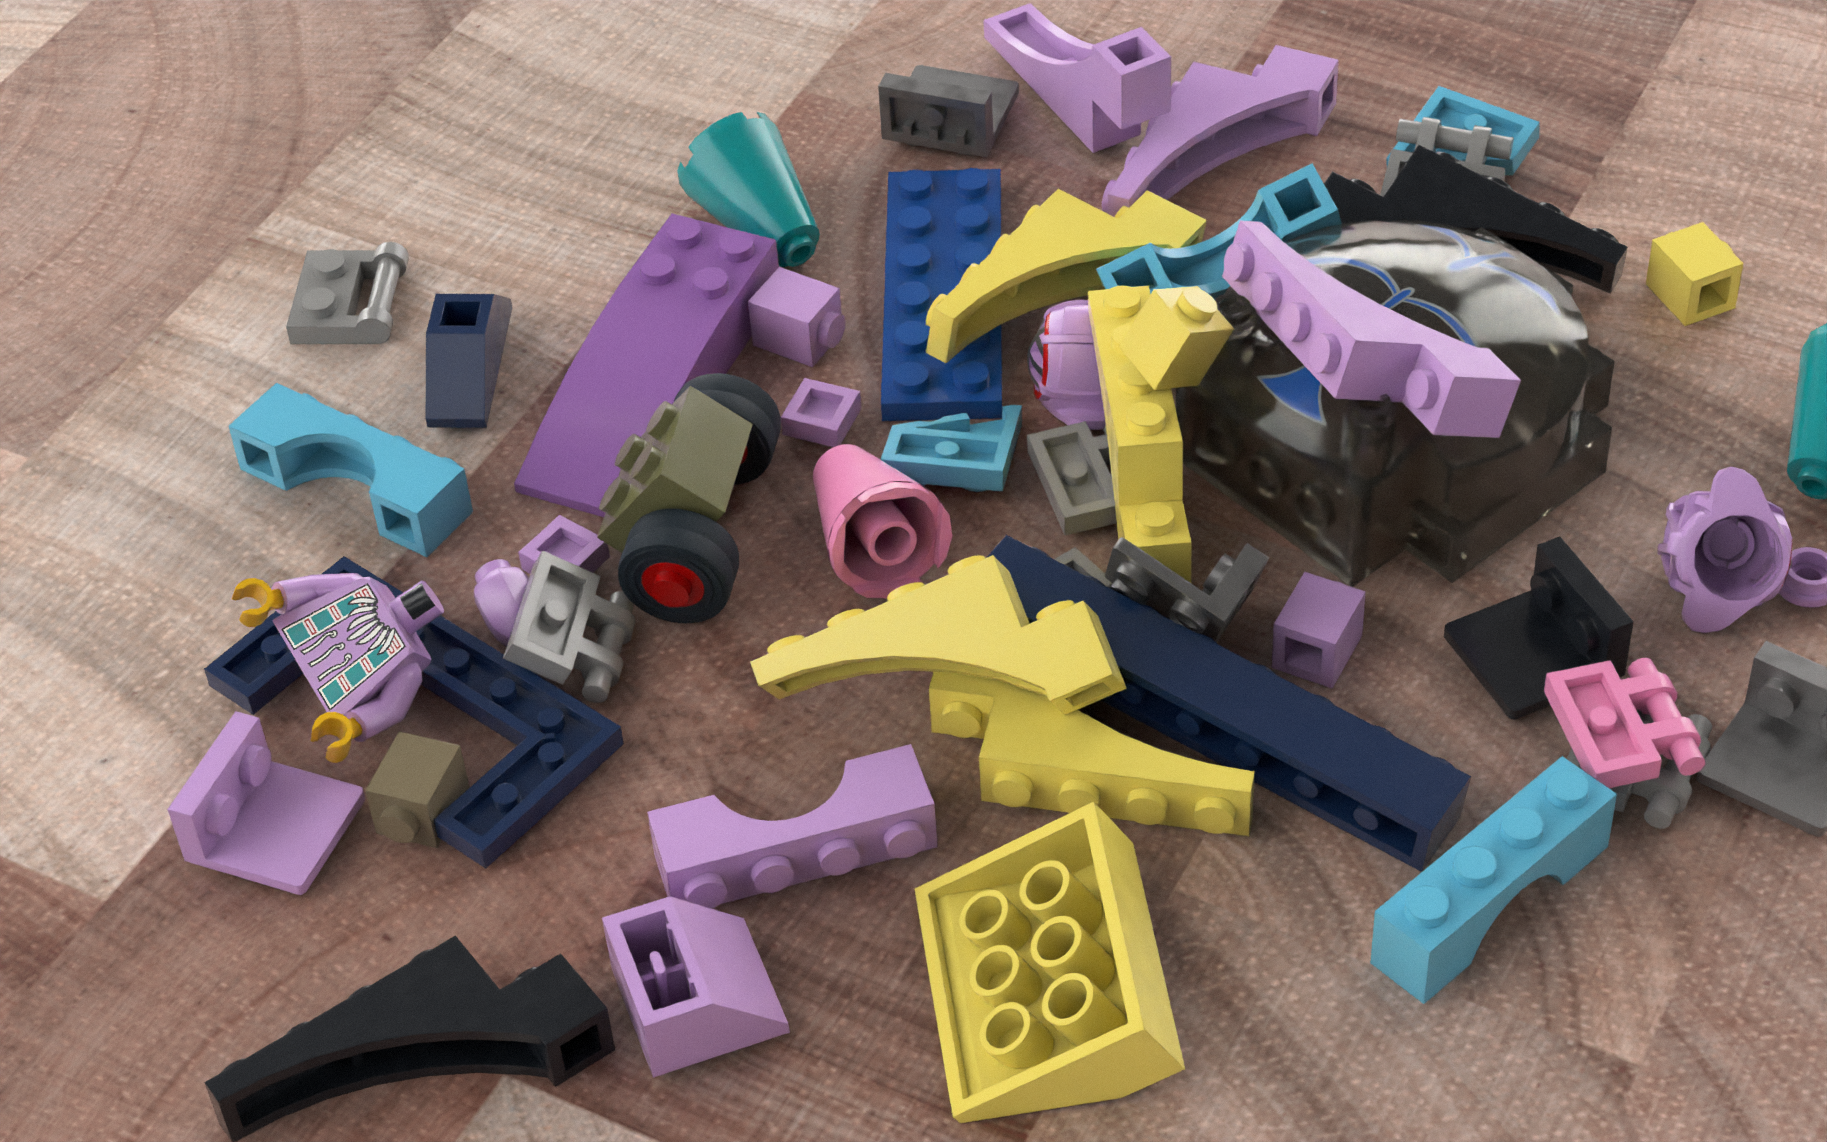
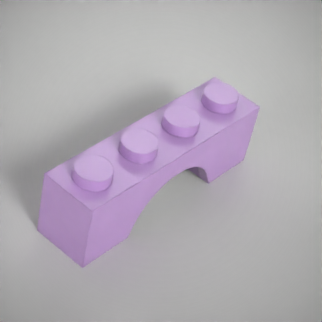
[647,744,937,909]

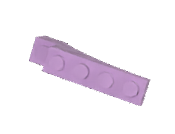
[984,3,1171,153]
[1102,45,1338,217]
[1222,220,1521,438]

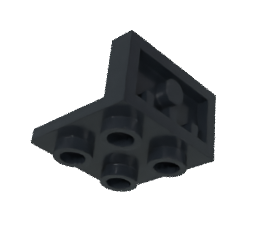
[1444,536,1634,720]

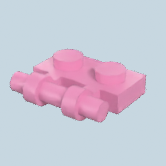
[1544,658,1705,788]

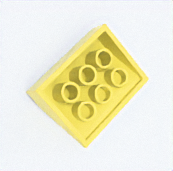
[914,802,1185,1123]

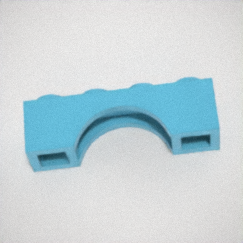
[1096,163,1347,306]
[228,383,473,557]
[1370,756,1617,1004]

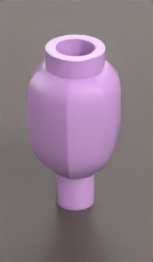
[474,559,529,647]

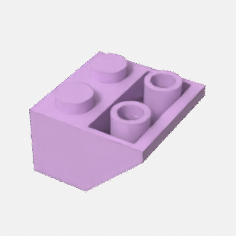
[602,896,790,1078]

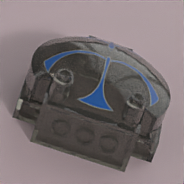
[1176,220,1615,587]

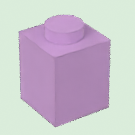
[748,267,845,367]
[1272,572,1366,688]

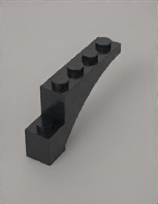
[1320,145,1628,294]
[204,935,615,1142]

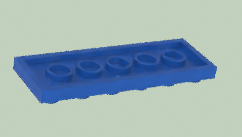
[881,168,1002,421]

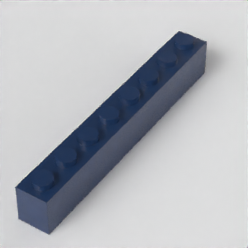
[986,535,1471,872]

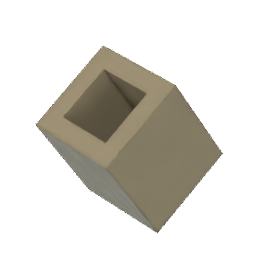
[365,731,470,848]

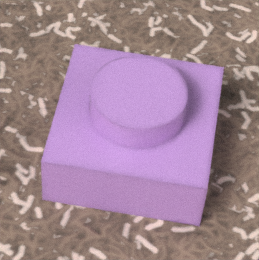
[781,378,861,447]
[518,515,610,574]

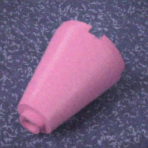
[813,444,952,599]

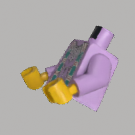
[231,573,444,763]

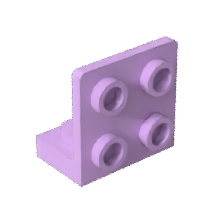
[167,711,365,895]

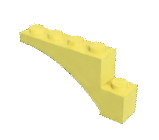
[926,189,1207,363]
[1088,286,1192,583]
[750,555,1127,715]
[929,672,1254,836]

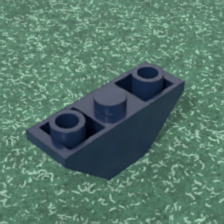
[425,294,513,428]

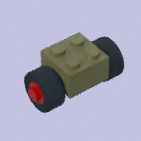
[597,373,781,623]

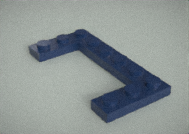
[204,556,624,869]

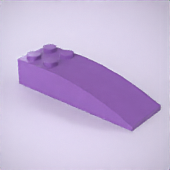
[514,213,779,517]

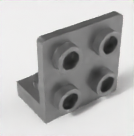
[878,65,1019,157]
[1105,537,1269,642]
[1697,641,1827,837]

